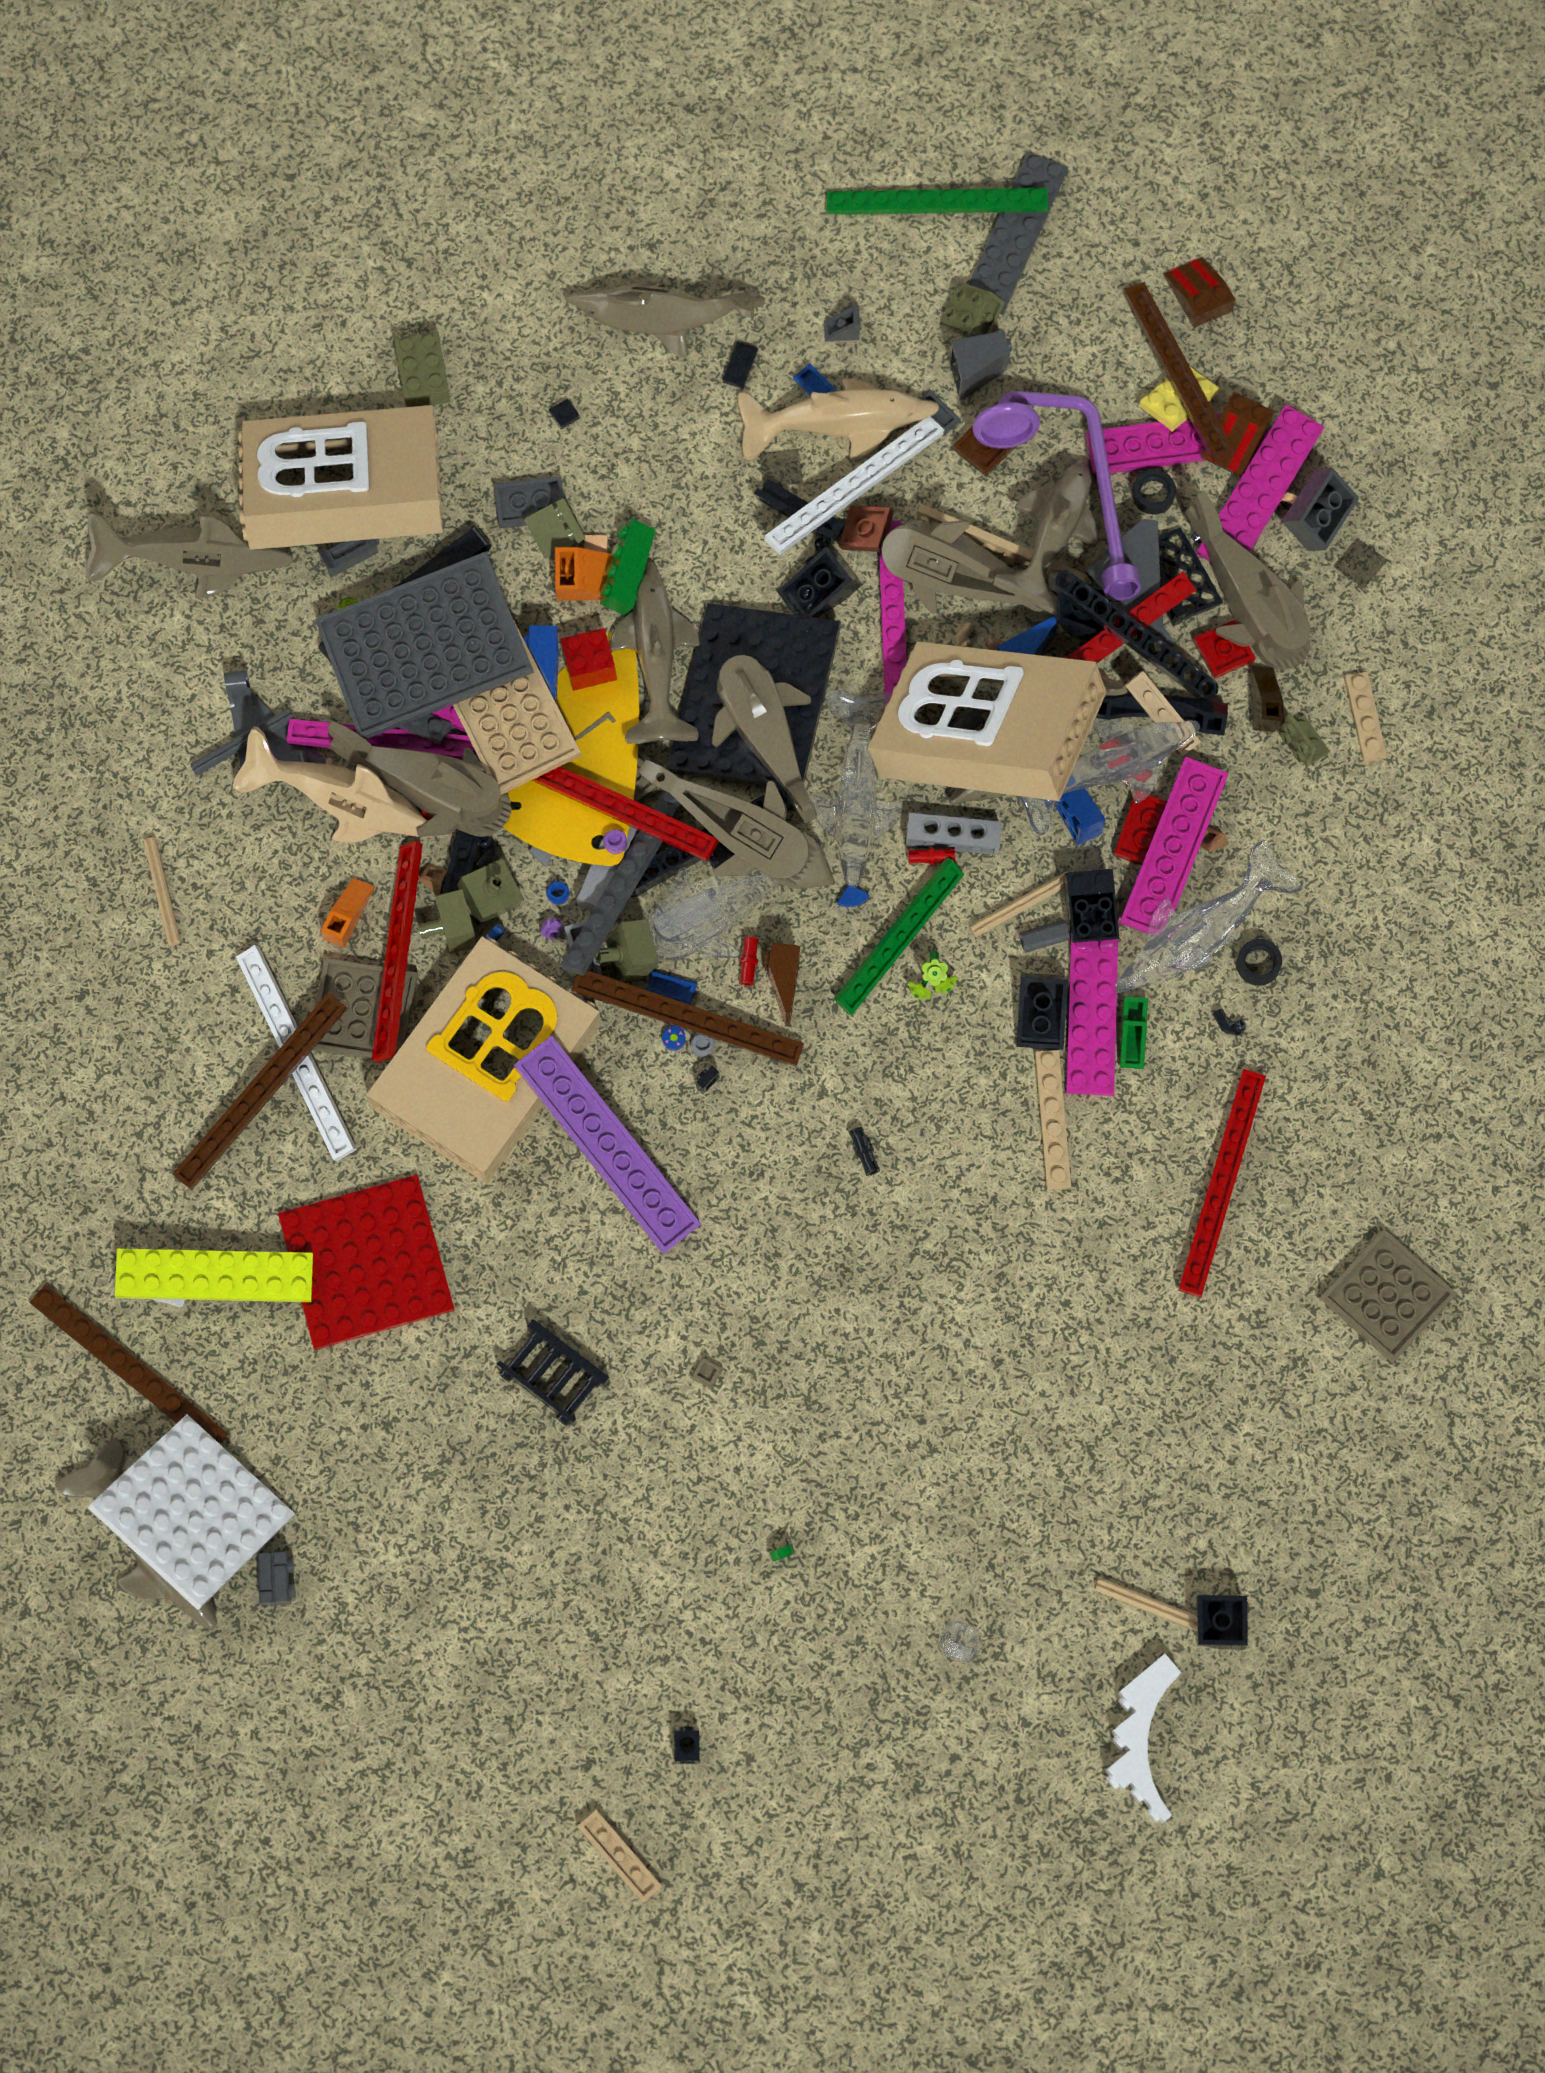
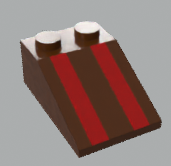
[1163,257,1236,328]
[1201,392,1274,477]
[765,942,800,1027]

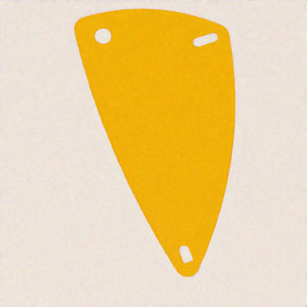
[503,631,639,866]

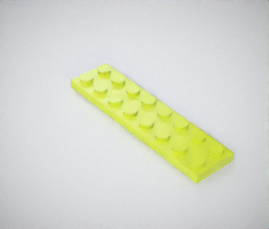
[115,1249,313,1302]

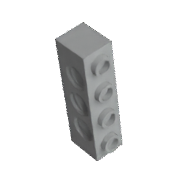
[906,811,1002,855]

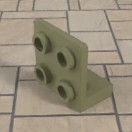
[940,282,1005,336]
[524,497,586,559]
[1280,713,1330,767]

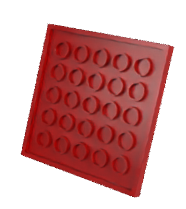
[278,1175,455,1350]

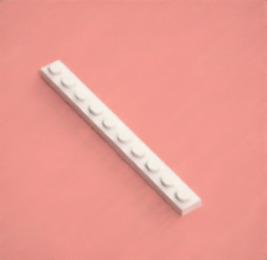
[764,417,944,555]
[236,945,357,1161]

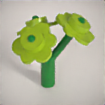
[908,951,958,1000]

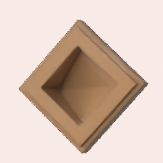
[1200,826,1228,852]
[419,864,448,895]

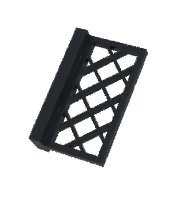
[1159,527,1223,627]

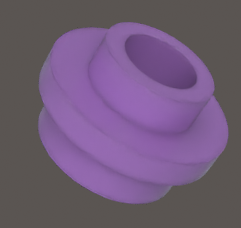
[541,918,564,939]

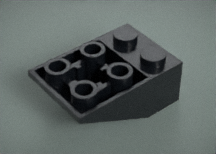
[1063,869,1120,943]

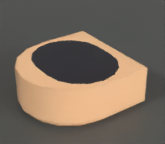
[1278,493,1298,510]

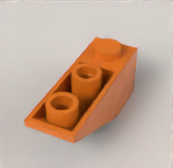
[321,878,375,948]

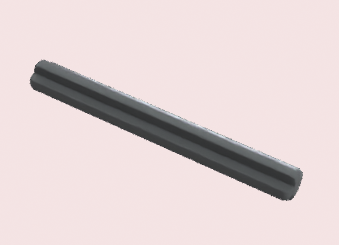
[190,708,295,775]

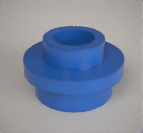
[546,881,570,905]

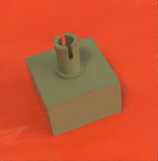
[457,858,524,926]
[418,889,477,954]
[595,919,659,983]

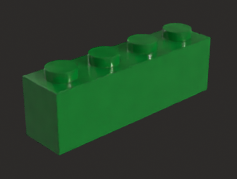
[600,519,656,615]

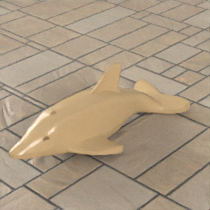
[737,379,939,460]
[233,726,434,843]

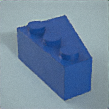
[1052,771,1106,846]

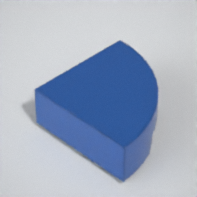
[837,884,869,908]

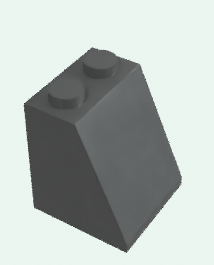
[950,331,1012,400]

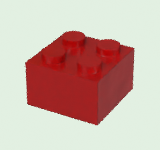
[560,628,617,691]

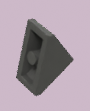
[824,302,860,341]

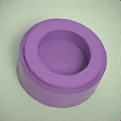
[603,829,627,854]

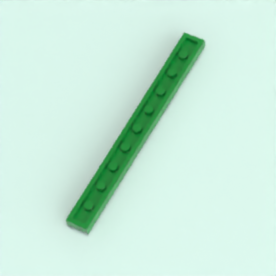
[827,188,1048,215]

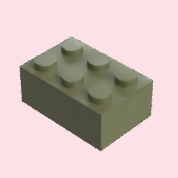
[394,331,451,407]

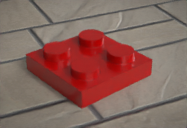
[1193,620,1256,679]

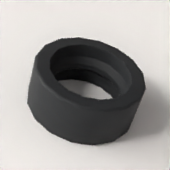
[1132,469,1176,515]
[1236,939,1282,986]

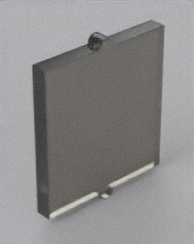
[759,449,803,486]
[1334,539,1388,589]

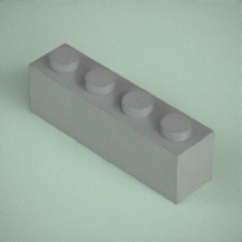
[577,826,638,911]

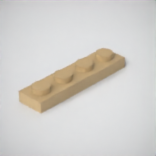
[1125,670,1201,756]
[1344,672,1387,762]
[577,1810,662,1904]

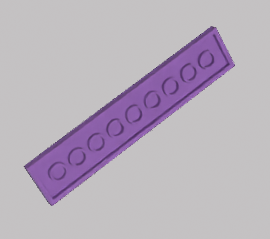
[513,1036,701,1254]

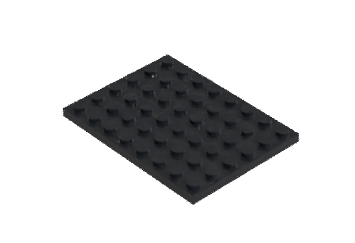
[667,603,841,788]

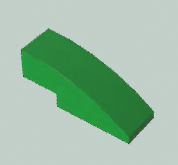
[1120,996,1148,1069]

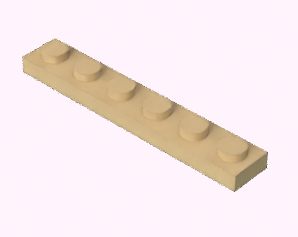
[1035,1050,1071,1191]

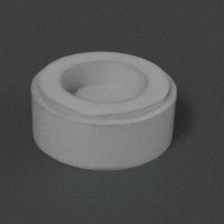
[691,1034,715,1057]

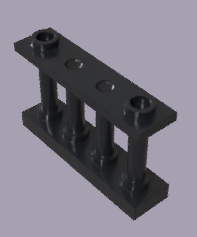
[497,1319,610,1427]

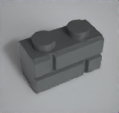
[257,1552,296,1607]

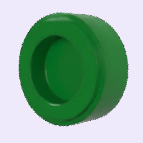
[769,1544,795,1562]

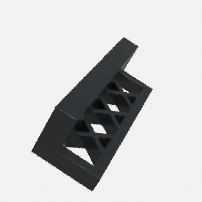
[754,479,845,544]

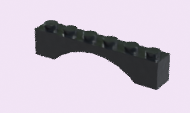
[1096,690,1228,736]

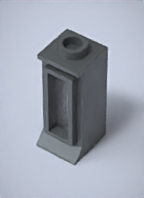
[317,539,380,578]

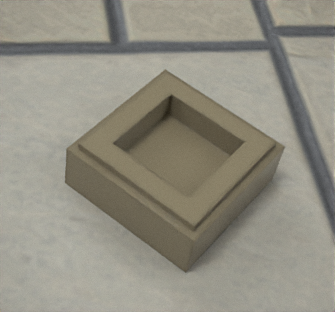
[691,1356,724,1390]

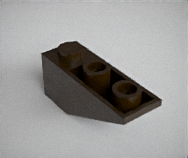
[1250,665,1284,732]

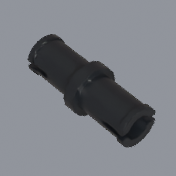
[849,1127,880,1176]

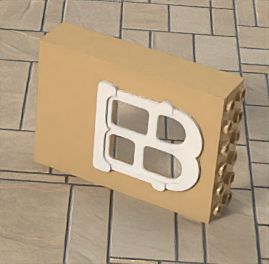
[238,405,443,550]
[868,641,1106,801]

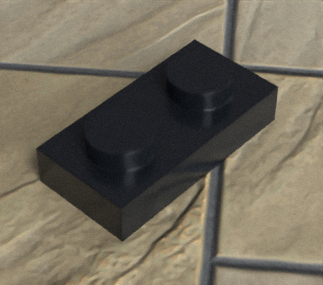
[723,342,758,389]

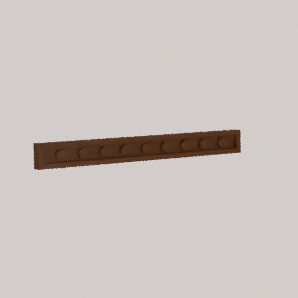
[1123,282,1235,462]
[571,971,804,1067]
[172,992,348,1190]
[29,1284,229,1444]

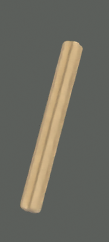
[143,837,181,946]
[970,872,1069,937]
[1095,1578,1197,1631]

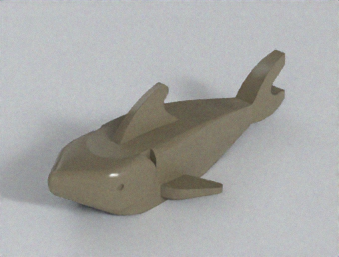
[639,760,835,889]

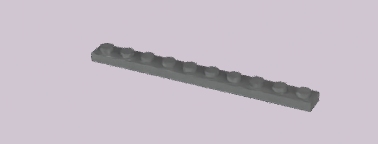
[561,790,683,976]

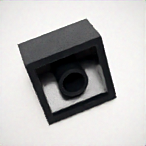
[1197,1595,1248,1650]

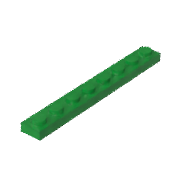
[834,858,965,1015]

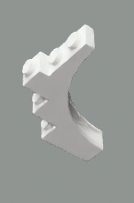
[1105,1654,1181,1824]

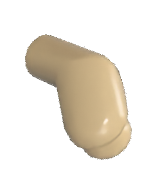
[955,621,975,648]

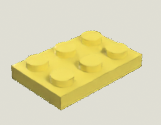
[1139,367,1219,431]

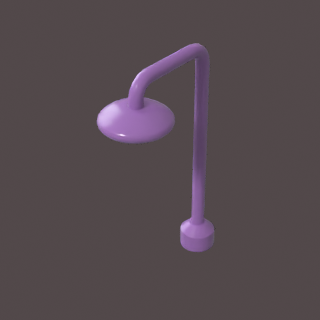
[972,391,1141,600]

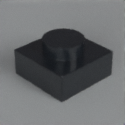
[549,399,580,429]
[696,1066,720,1094]

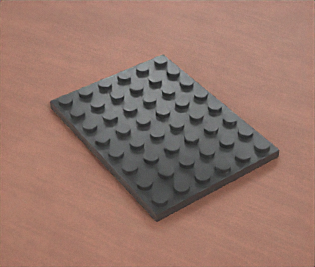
[315,552,534,739]

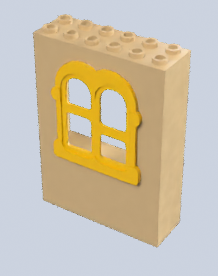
[366,936,601,1184]

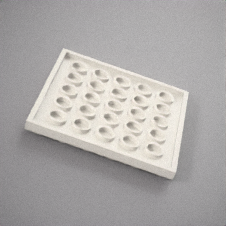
[88,1414,295,1610]

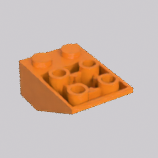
[555,547,613,601]

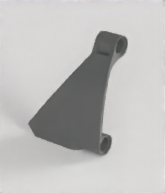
[1085,519,1175,652]
[223,670,326,783]

